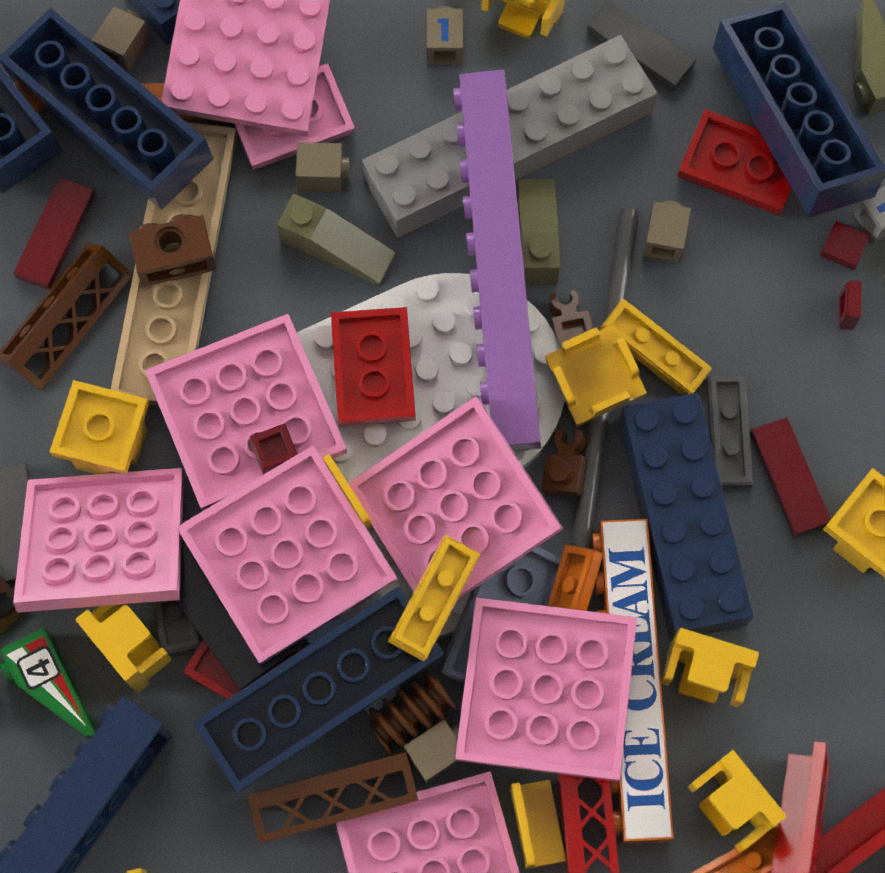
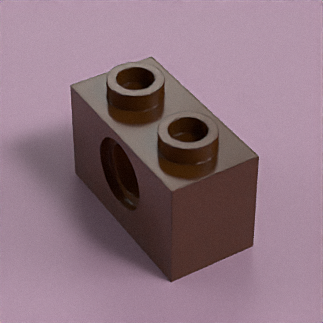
[128,214,217,287]

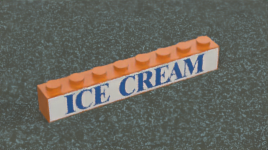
[591,519,674,845]

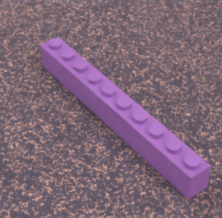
[453,69,541,451]

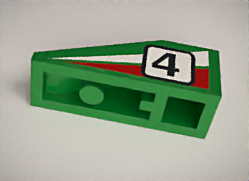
[0,628,97,737]

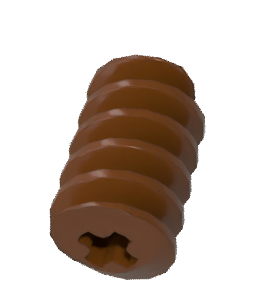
[369,671,458,756]

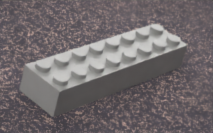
[362,35,657,238]

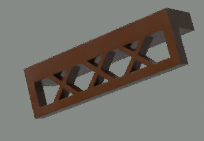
[0,243,133,390]
[247,752,418,844]

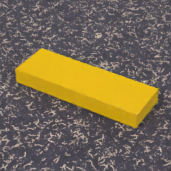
[598,298,712,395]
[388,535,481,661]

